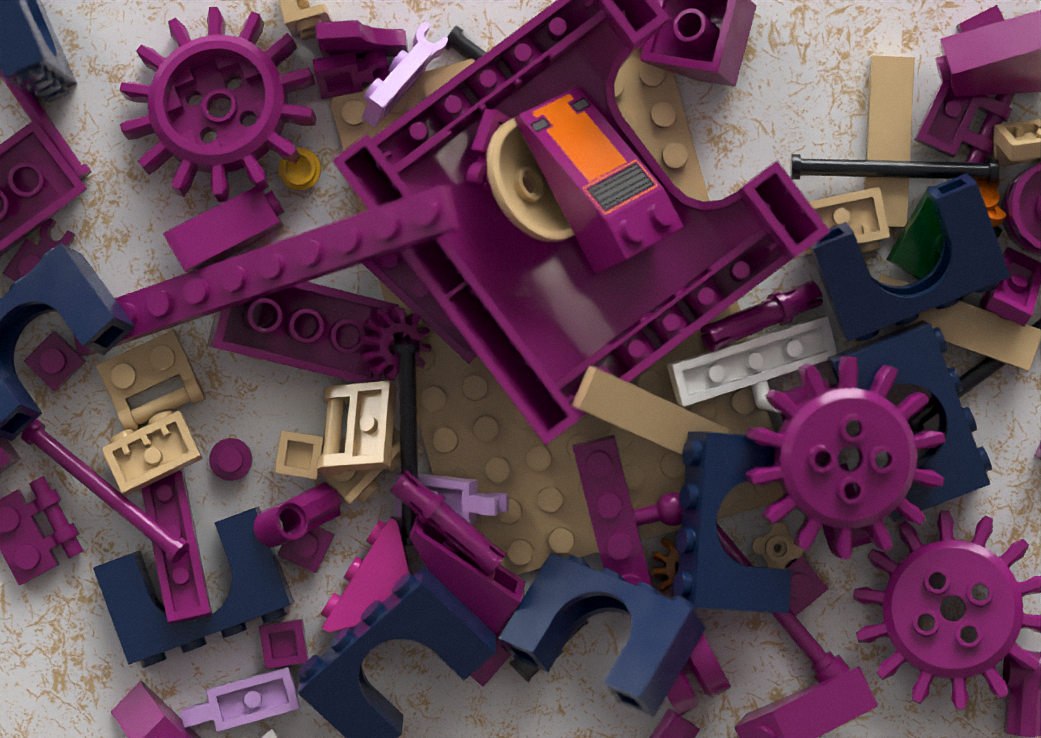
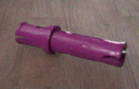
[700,281,823,352]
[389,470,506,575]

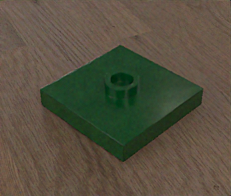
[886,186,1003,301]

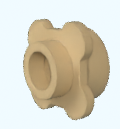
[752,522,803,569]

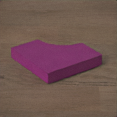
[316,20,408,59]

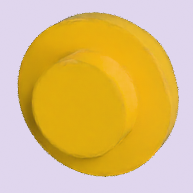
[278,148,321,191]

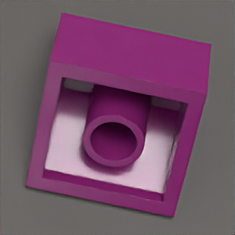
[640,0,757,87]

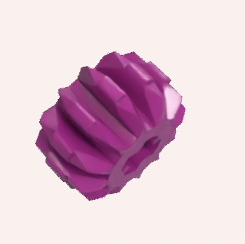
[357,307,432,381]

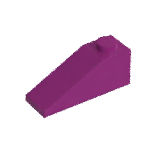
[409,515,526,633]
[734,666,878,738]

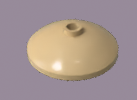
[487,118,575,242]

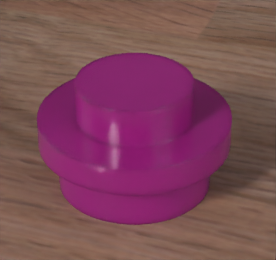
[209,438,253,481]

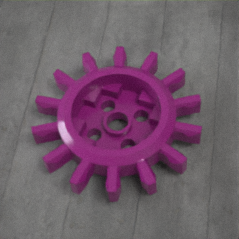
[119,7,317,202]
[745,356,946,559]
[853,510,1041,710]

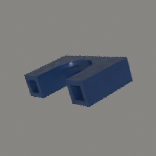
[0,0,77,102]
[809,173,1010,342]
[0,243,135,441]
[828,320,992,522]
[673,432,792,613]
[93,506,294,668]
[499,553,706,717]
[297,566,496,738]

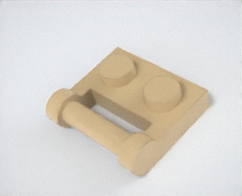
[96,330,206,432]
[317,381,397,475]

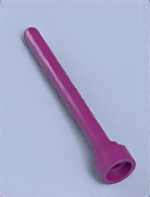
[716,523,850,683]

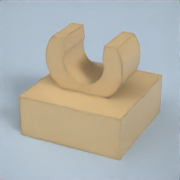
[274,430,324,479]

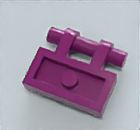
[914,81,1015,163]
[0,476,84,586]

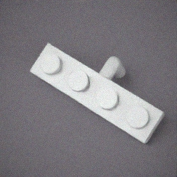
[666,316,838,413]

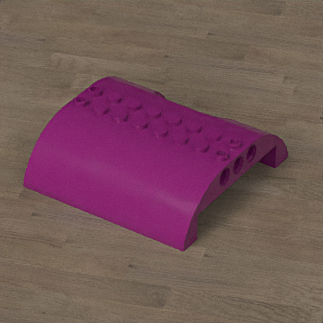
[332,0,830,445]

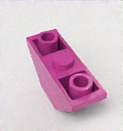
[321,516,412,632]

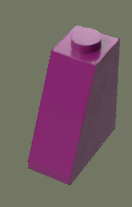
[935,10,1041,97]
[163,186,285,273]

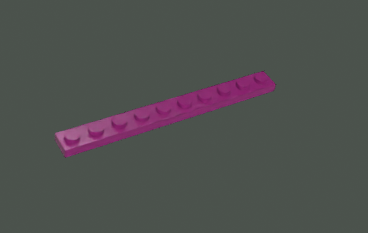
[73,185,460,356]

